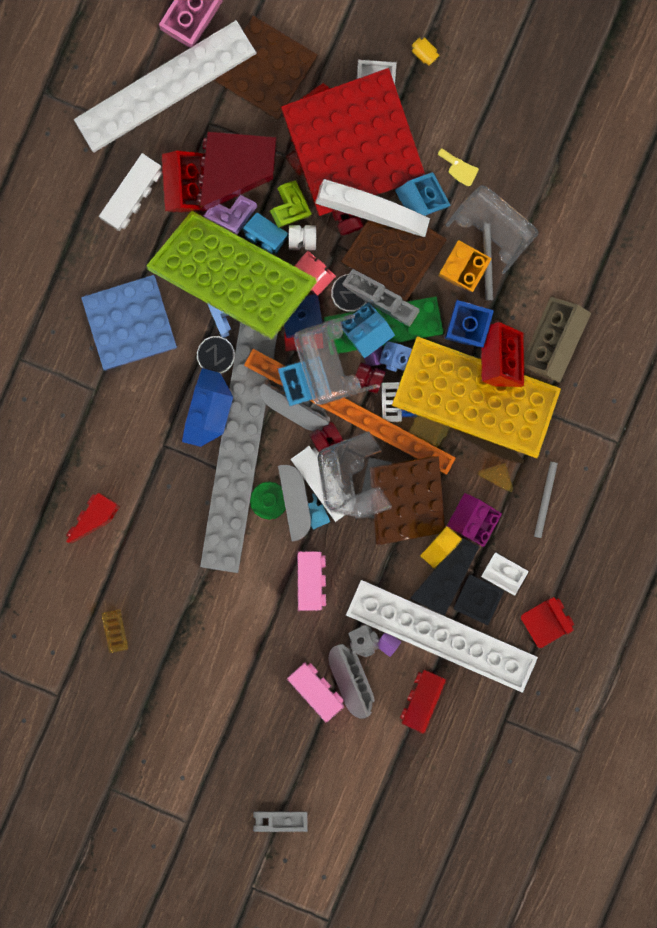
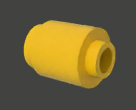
[411,37,439,66]

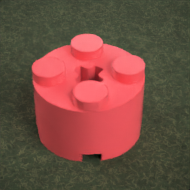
[294,251,336,296]

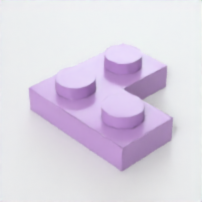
[204,195,257,235]

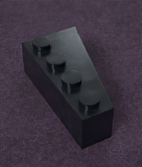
[410,538,479,616]

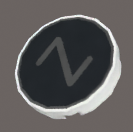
[332,274,367,312]
[197,336,235,374]

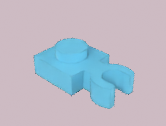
[308,494,330,529]

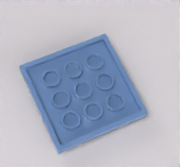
[81,275,177,371]

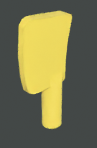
[438,148,479,186]

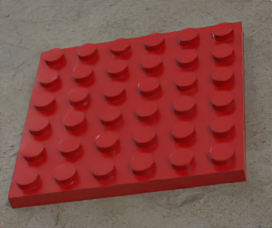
[281,68,425,216]

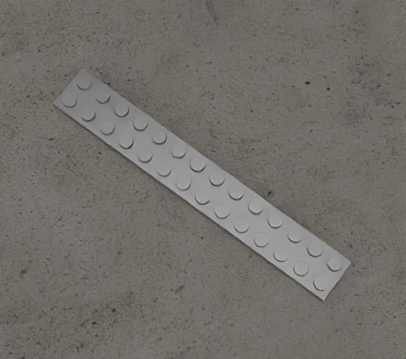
[200,322,278,573]

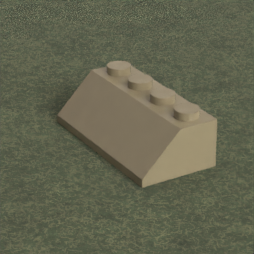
[524,297,591,383]

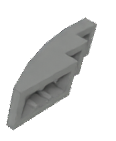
[342,269,420,327]

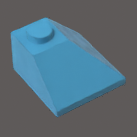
[395,172,451,216]

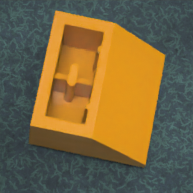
[439,240,492,292]

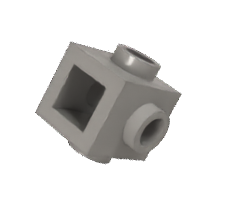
[348,625,379,657]

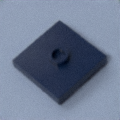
[284,295,324,338]

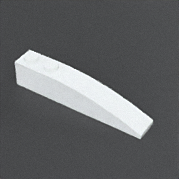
[315,179,430,237]

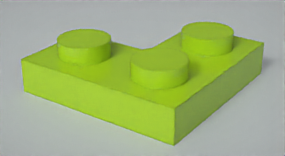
[270,180,312,228]

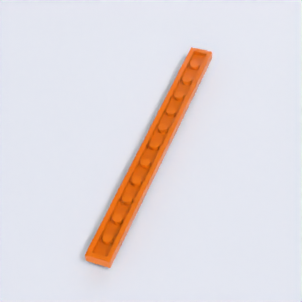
[244,349,456,475]

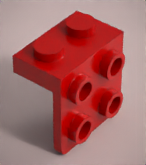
[521,597,574,648]

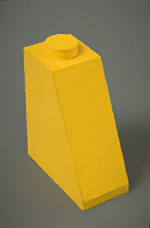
[420,527,462,568]

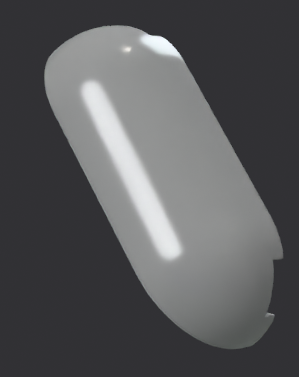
[260,380,330,431]
[278,465,311,541]
[329,645,375,718]

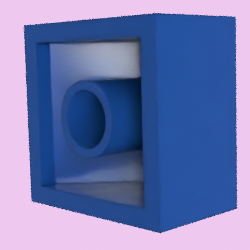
[445,300,494,348]

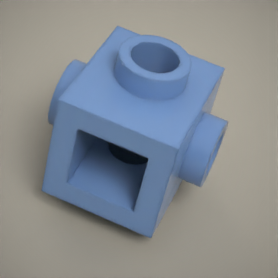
[379,341,412,372]

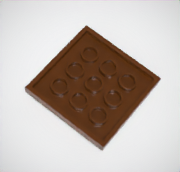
[213,16,318,120]
[341,198,447,302]
[369,456,445,545]

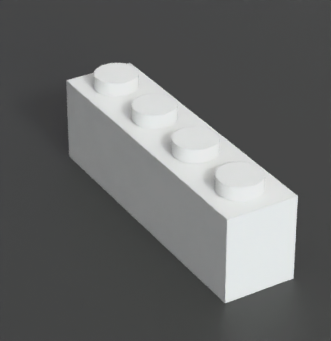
[99,153,163,232]
[291,446,355,522]

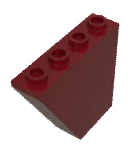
[197,132,276,211]

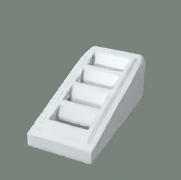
[381,382,402,422]

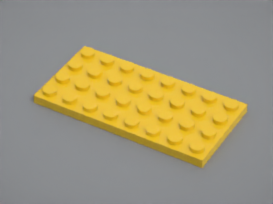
[392,336,561,458]

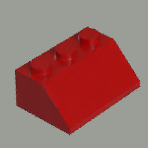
[162,151,207,212]
[481,322,524,387]
[400,669,446,734]

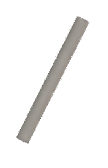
[483,223,493,300]
[534,462,558,538]

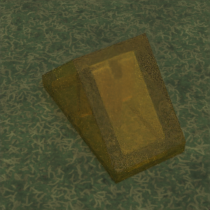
[477,463,513,493]

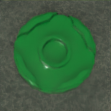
[250,481,286,520]

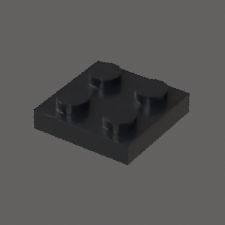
[453,574,504,625]

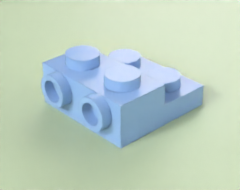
[207,303,231,338]

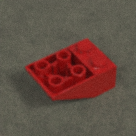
[66,493,121,544]

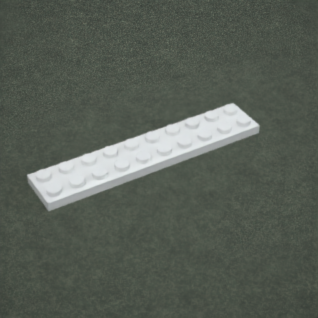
[74,20,256,152]
[346,580,538,693]

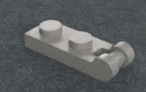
[253,811,307,832]

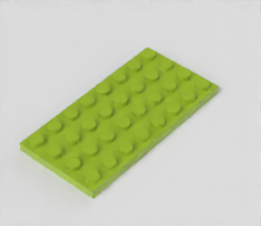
[147,211,317,339]

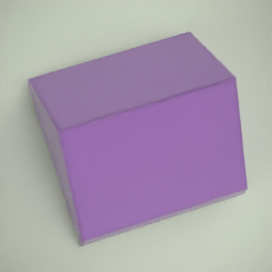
[365,346,384,367]
[378,632,401,657]

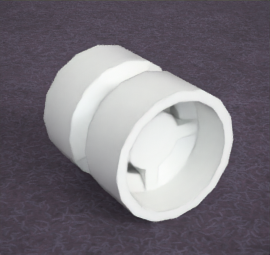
[289,225,316,250]

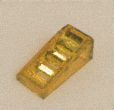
[102,610,128,653]

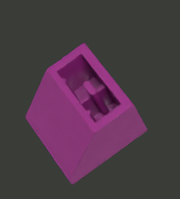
[446,493,502,547]

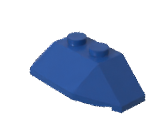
[182,368,233,447]

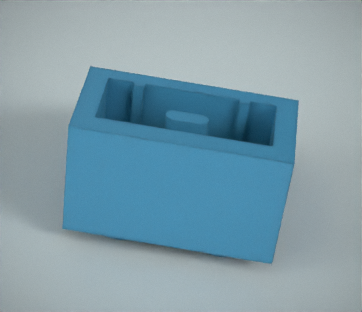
[243,213,289,255]
[339,302,395,359]
[278,358,326,407]

